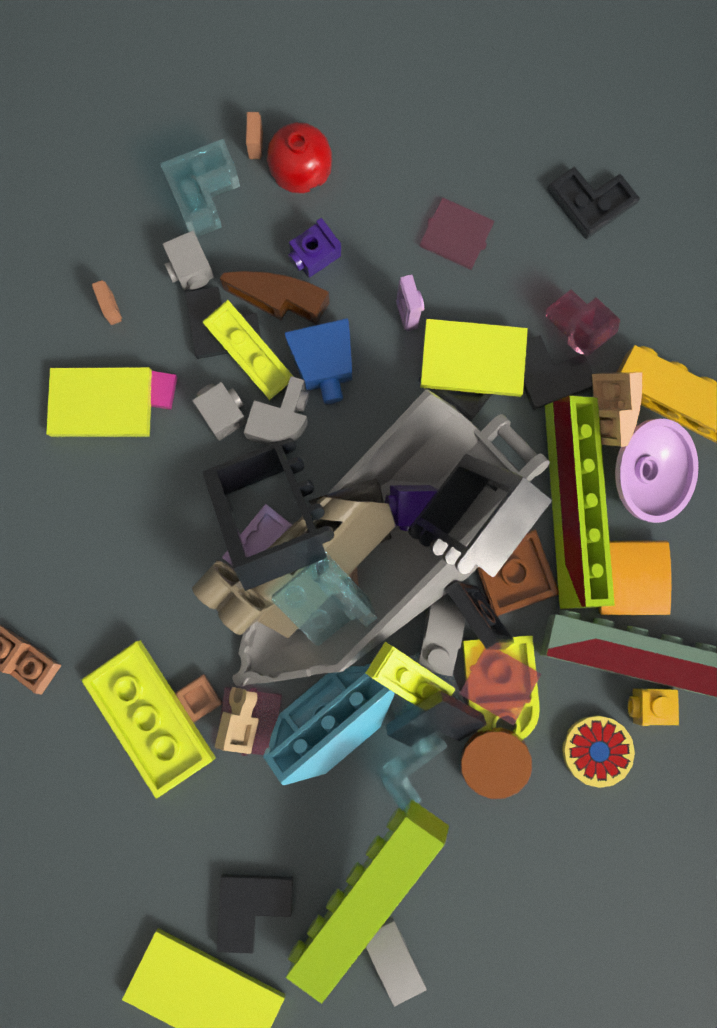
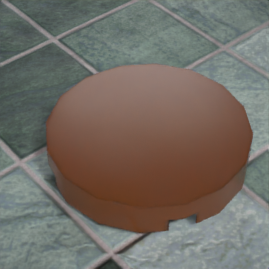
[461,727,532,799]

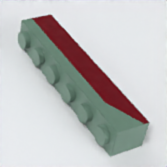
[540,609,717,698]

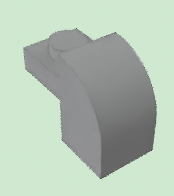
[243,376,309,446]
[418,594,465,676]

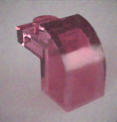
[545,289,620,355]

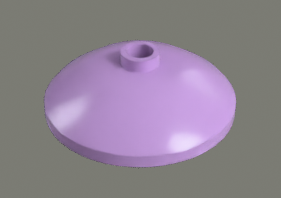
[615,419,698,523]

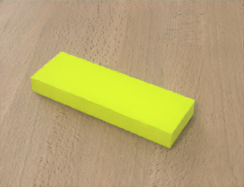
[203,300,294,400]
[365,642,455,706]

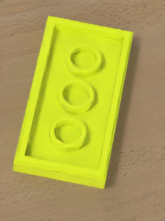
[81,640,216,799]
[122,928,285,1028]

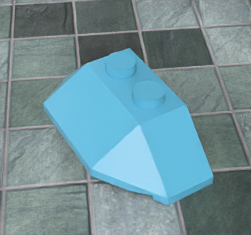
[263,664,395,785]

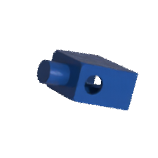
[285,318,352,404]

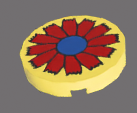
[562,715,635,788]

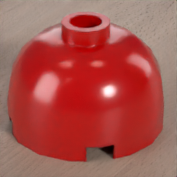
[267,122,332,193]

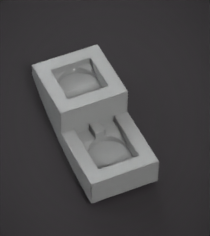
[366,917,427,1007]

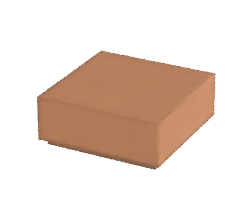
[246,112,263,159]
[92,280,123,325]
[175,674,223,723]

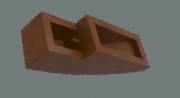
[220,271,329,325]

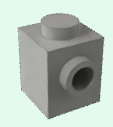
[163,231,214,291]
[192,382,247,441]

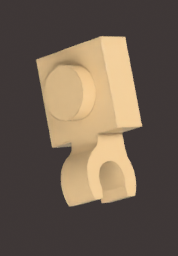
[215,687,259,754]

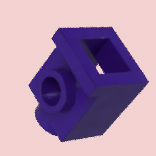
[288,217,341,278]

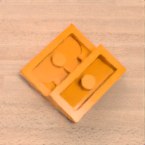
[598,541,671,615]

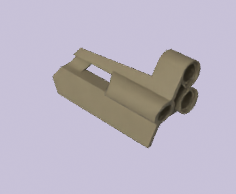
[192,497,396,638]

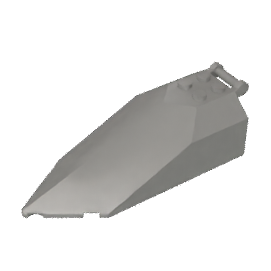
[232,390,550,686]

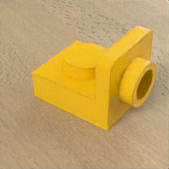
[628,688,679,726]

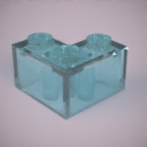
[160,139,240,237]

